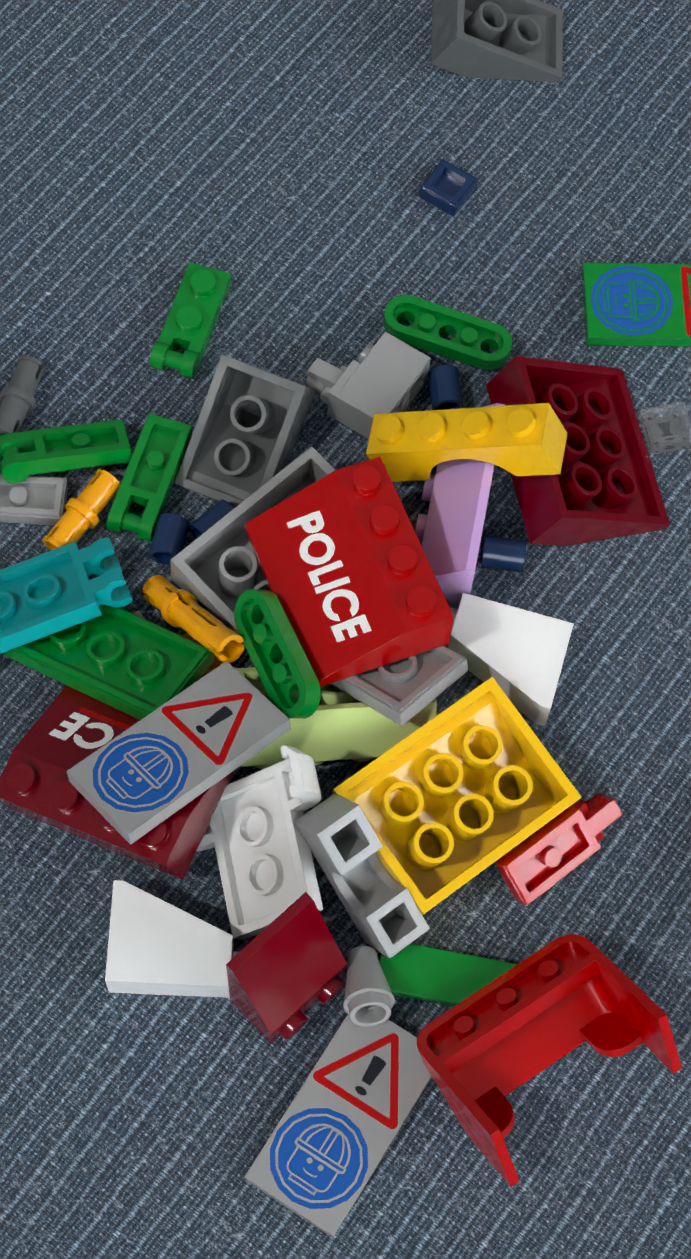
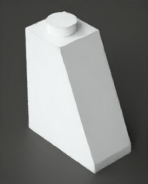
[448,593,574,726]
[105,880,239,998]

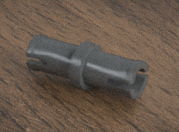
[0,355,46,436]

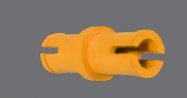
[42,469,120,550]

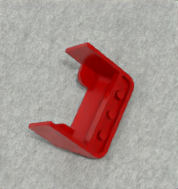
[417,934,682,1187]

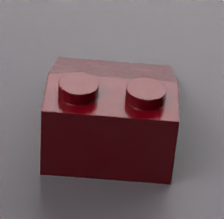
[226,892,347,1045]

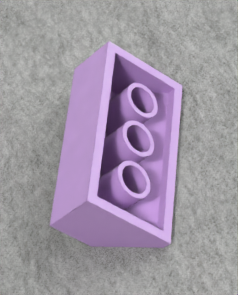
[415,403,505,609]

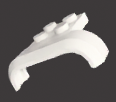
[196,745,323,939]

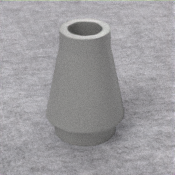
[343,946,395,1027]

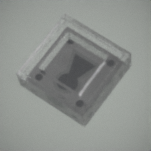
[638,402,691,455]

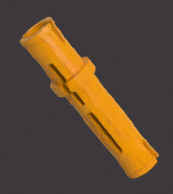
[142,575,245,663]

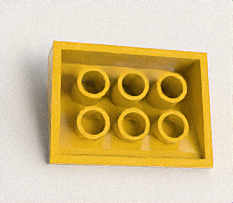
[332,677,582,915]

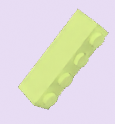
[235,667,437,769]

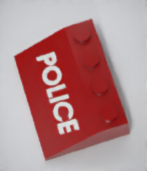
[245,456,454,687]

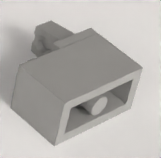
[306,332,431,439]

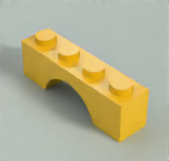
[366,403,568,482]

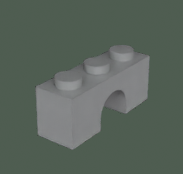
[295,793,430,959]

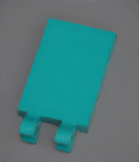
[0,538,133,654]

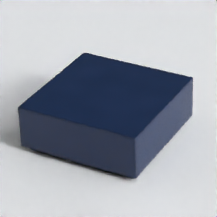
[419,159,478,217]

